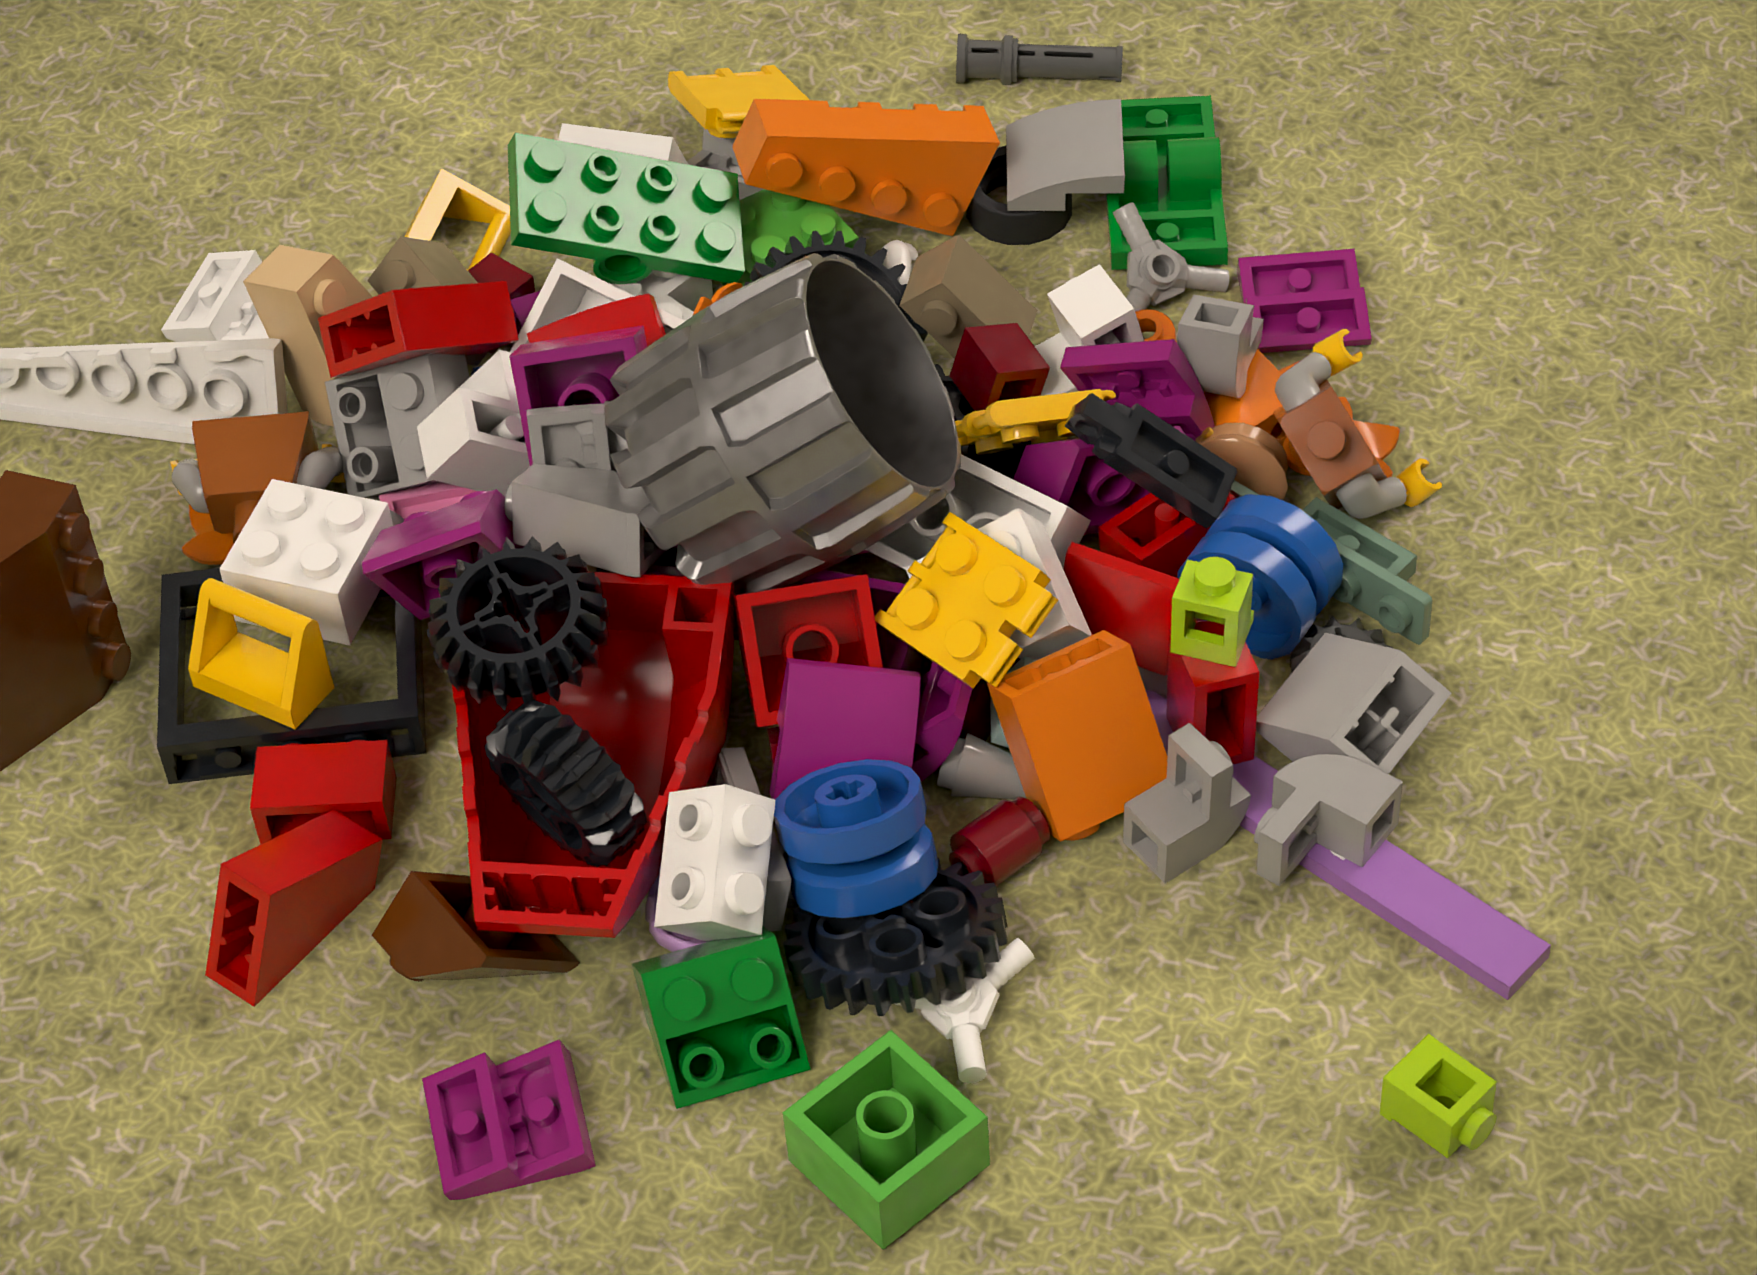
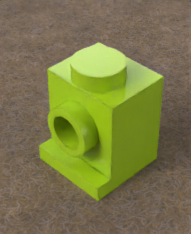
[1170,557,1254,667]
[1380,1033,1497,1158]

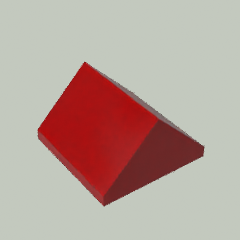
[1063,542,1204,676]

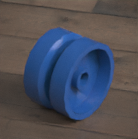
[1177,494,1343,660]
[774,759,938,918]

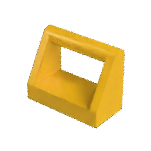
[404,168,511,271]
[188,578,334,730]

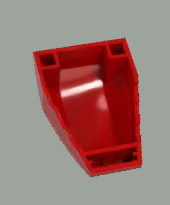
[452,572,734,938]

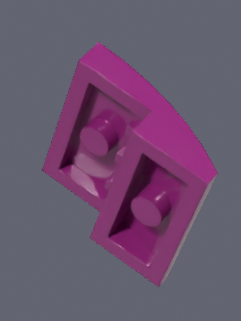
[1237,248,1372,353]
[1060,339,1215,441]
[769,658,921,800]
[912,662,973,782]
[422,1039,596,1200]

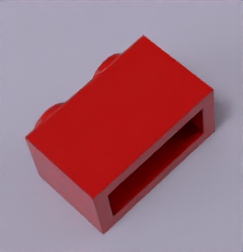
[1166,621,1260,764]
[250,740,397,845]

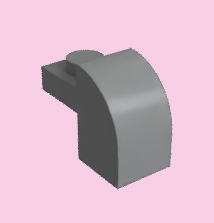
[1177,295,1264,398]
[1123,723,1251,884]
[1254,754,1403,886]

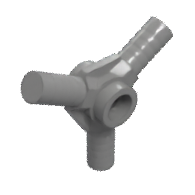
[1113,202,1229,312]

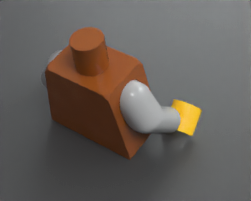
[1274,329,1442,519]
[170,411,345,543]

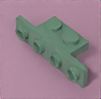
[1230,480,1433,645]

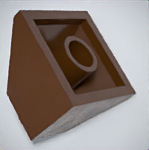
[372,871,580,982]

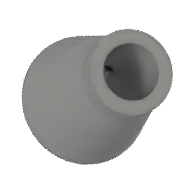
[937,733,1026,799]

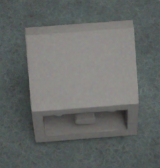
[325,354,470,499]
[1256,633,1452,774]

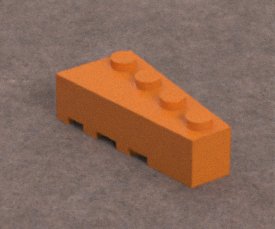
[732,99,1000,237]

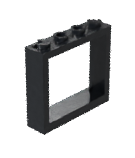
[157,568,426,784]

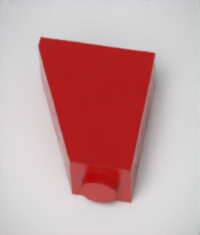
[318,281,519,378]
[205,809,383,1007]

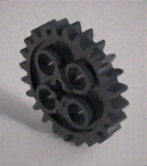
[783,857,1008,1016]

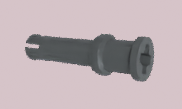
[956,33,1123,85]

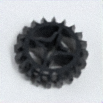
[427,536,610,711]
[484,700,647,867]

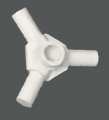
[895,938,1035,1083]

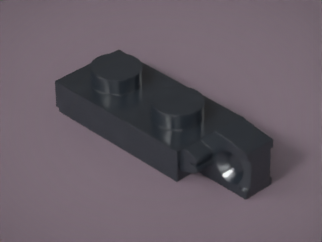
[1065,393,1238,529]

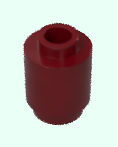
[949,797,1050,887]

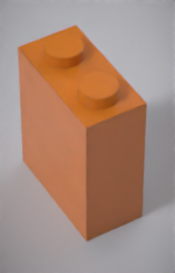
[987,630,1167,842]

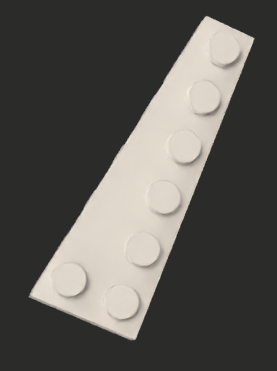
[0,338,288,444]

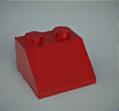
[733,574,883,728]

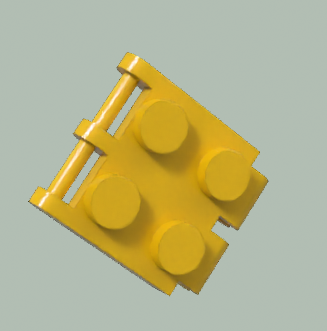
[668,65,810,138]
[955,389,1116,455]
[874,512,1058,689]

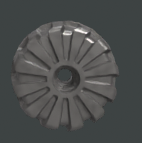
[604,254,961,595]

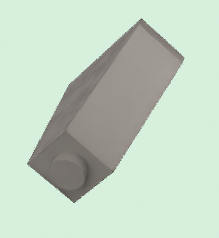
[505,464,670,577]

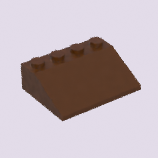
[0,470,131,772]

